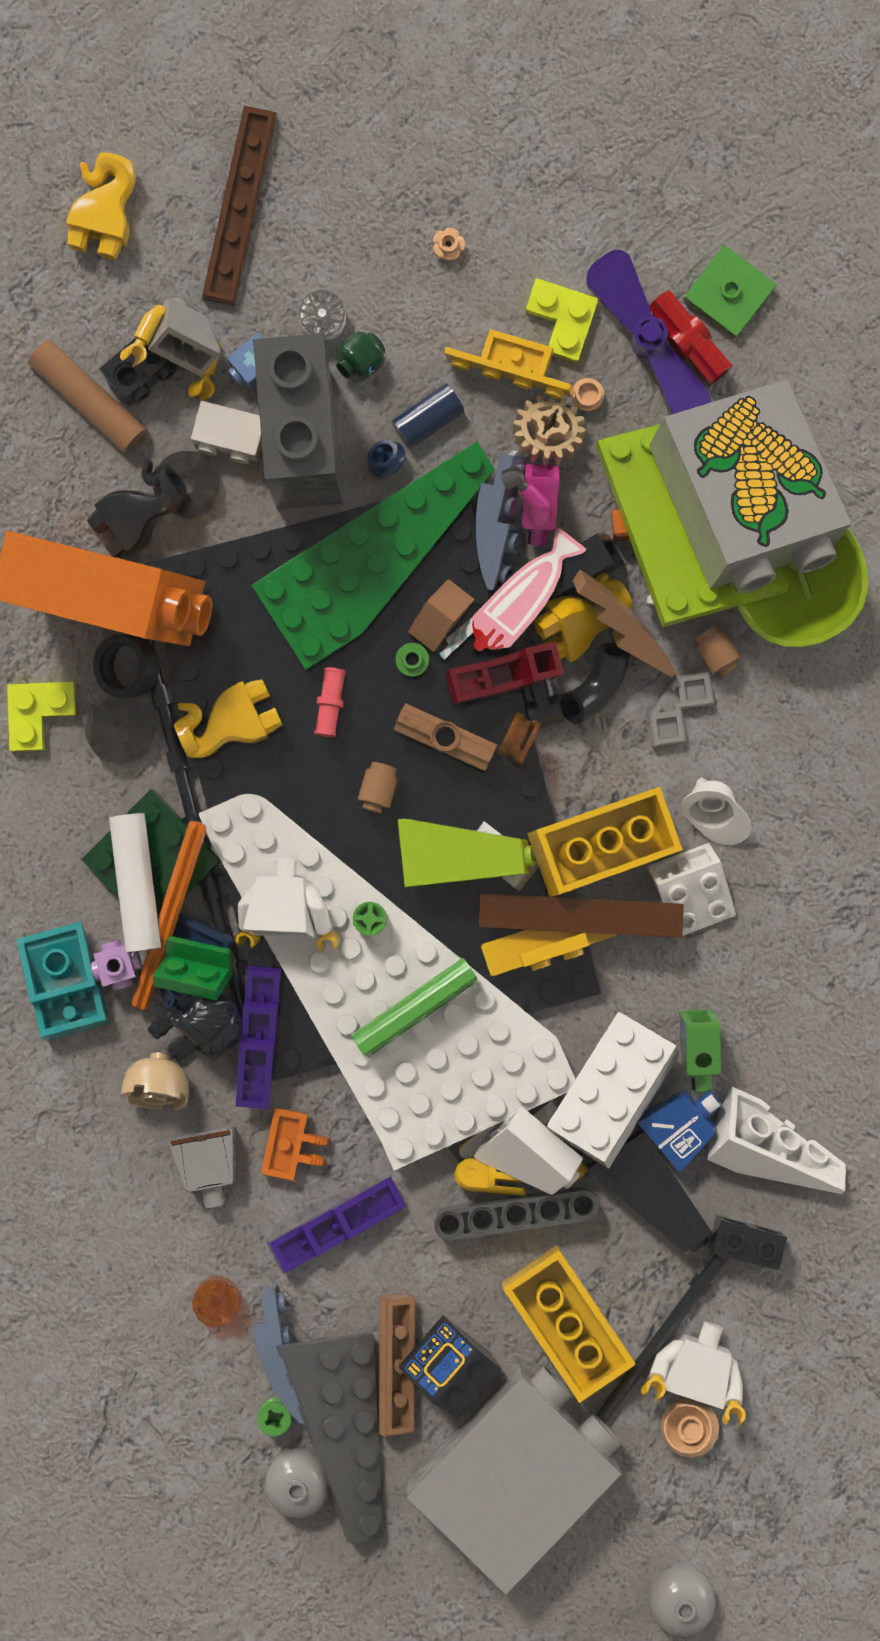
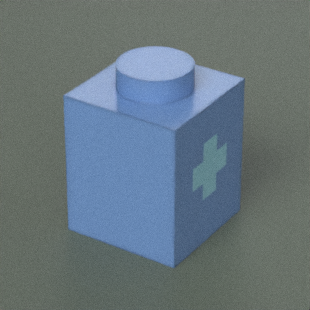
[227,332,263,390]

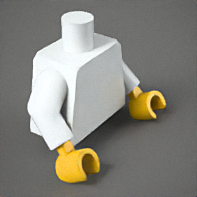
[235,858,340,952]
[641,1321,746,1427]

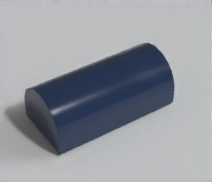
[391,383,464,449]

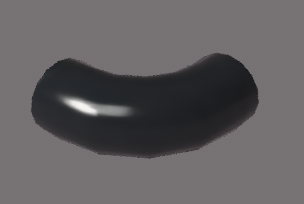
[560,643,631,724]

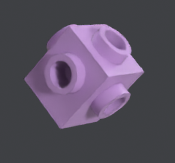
[91,940,142,991]

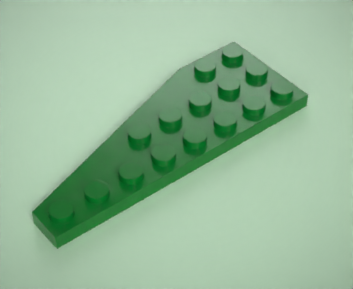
[251,441,495,671]

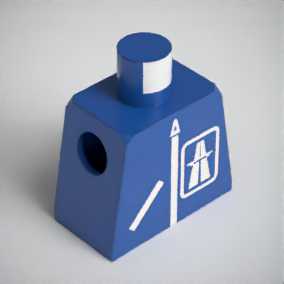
[638,1089,723,1172]

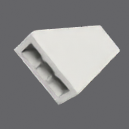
[473,1106,583,1195]

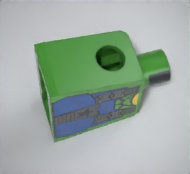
[679,1009,721,1092]

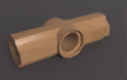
[393,703,497,771]

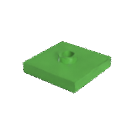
[683,245,777,339]

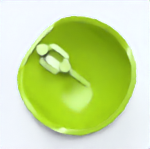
[738,528,868,647]

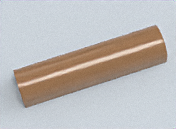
[28,339,148,455]
[379,1294,415,1437]

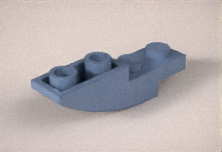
[476,453,526,591]
[252,1284,304,1424]

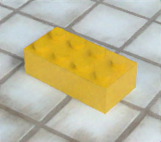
[527,786,683,897]
[502,1245,636,1403]

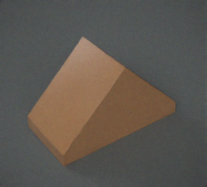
[408,579,475,652]

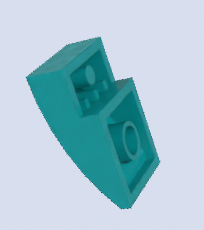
[16,921,111,1041]

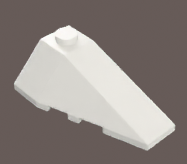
[708,1087,846,1194]

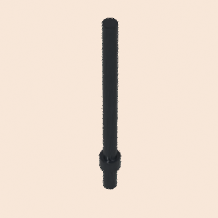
[596,1254,726,1424]

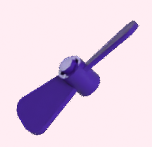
[586,250,711,414]

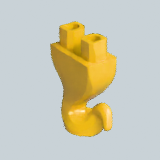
[66,152,136,261]
[533,572,633,663]
[174,679,283,758]

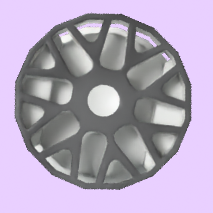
[299,290,346,342]

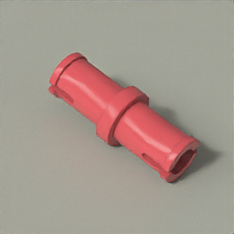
[314,667,346,738]

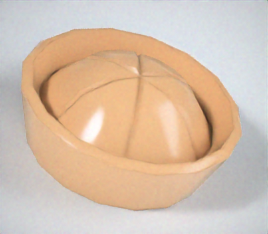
[660,1397,719,1458]

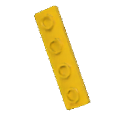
[444,329,574,400]
[481,930,618,976]

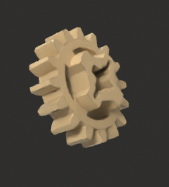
[512,395,586,466]

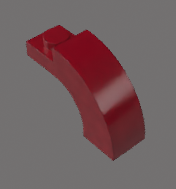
[445,642,564,704]

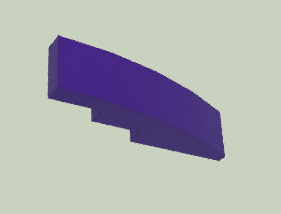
[235,966,282,1109]
[267,1177,406,1273]

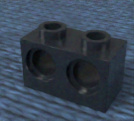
[99,339,177,406]
[708,1215,787,1270]

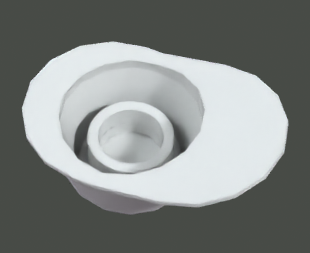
[681,777,752,845]

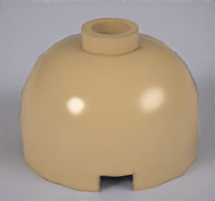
[120,1053,189,1110]

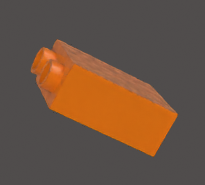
[0,530,212,647]

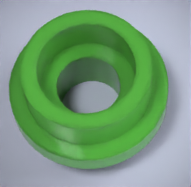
[396,643,429,677]

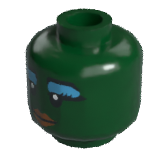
[336,331,385,382]

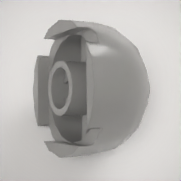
[265,1447,331,1519]
[647,1563,716,1637]

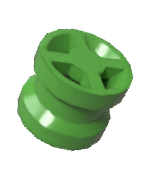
[352,902,387,936]
[258,1397,293,1436]

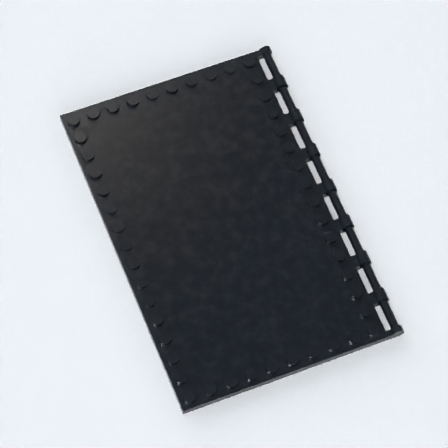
[143,501,602,1081]

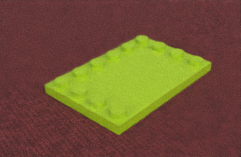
[595,424,789,627]

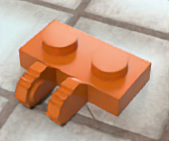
[261,1107,330,1181]

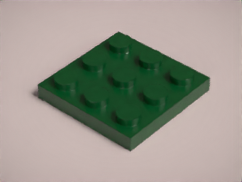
[81,789,222,918]

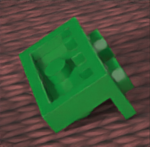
[153,936,232,1000]

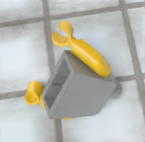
[120,298,220,401]

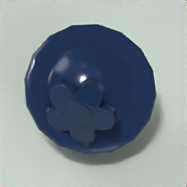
[367,439,406,477]

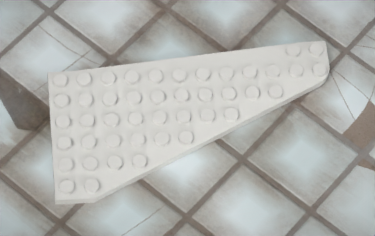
[198,794,576,1170]

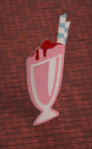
[440,528,586,660]

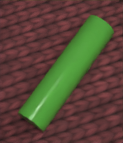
[351,957,479,1057]

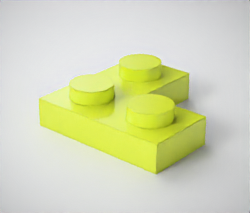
[525,278,599,364]
[7,682,77,752]

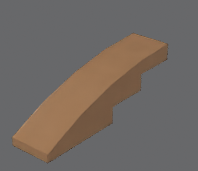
[572,570,676,677]

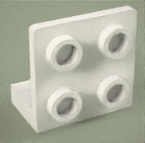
[647,843,736,938]

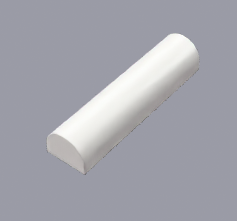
[109,813,161,952]

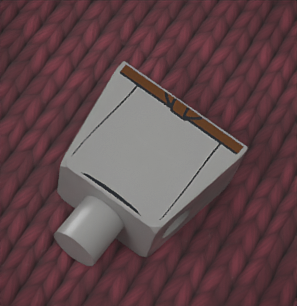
[168,1126,236,1208]

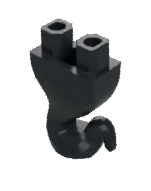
[87,459,187,558]

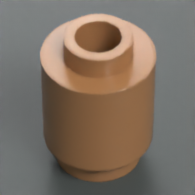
[695,625,741,677]
[357,762,398,814]

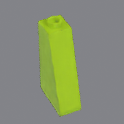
[398,819,535,887]

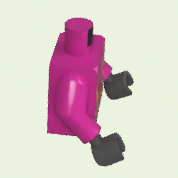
[501,450,559,546]

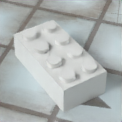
[547,1012,680,1169]

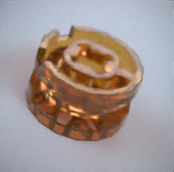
[497,711,542,765]
[192,1276,240,1327]

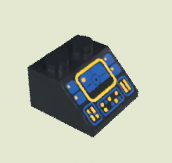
[398,1315,502,1420]

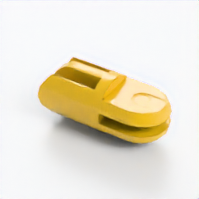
[454,1158,527,1197]

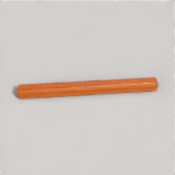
[132,821,206,1010]

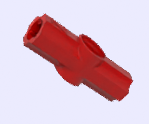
[649,290,733,386]

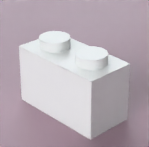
[191,401,262,464]

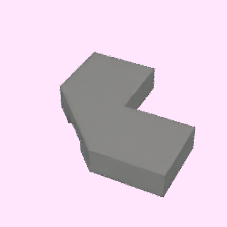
[648,671,714,748]

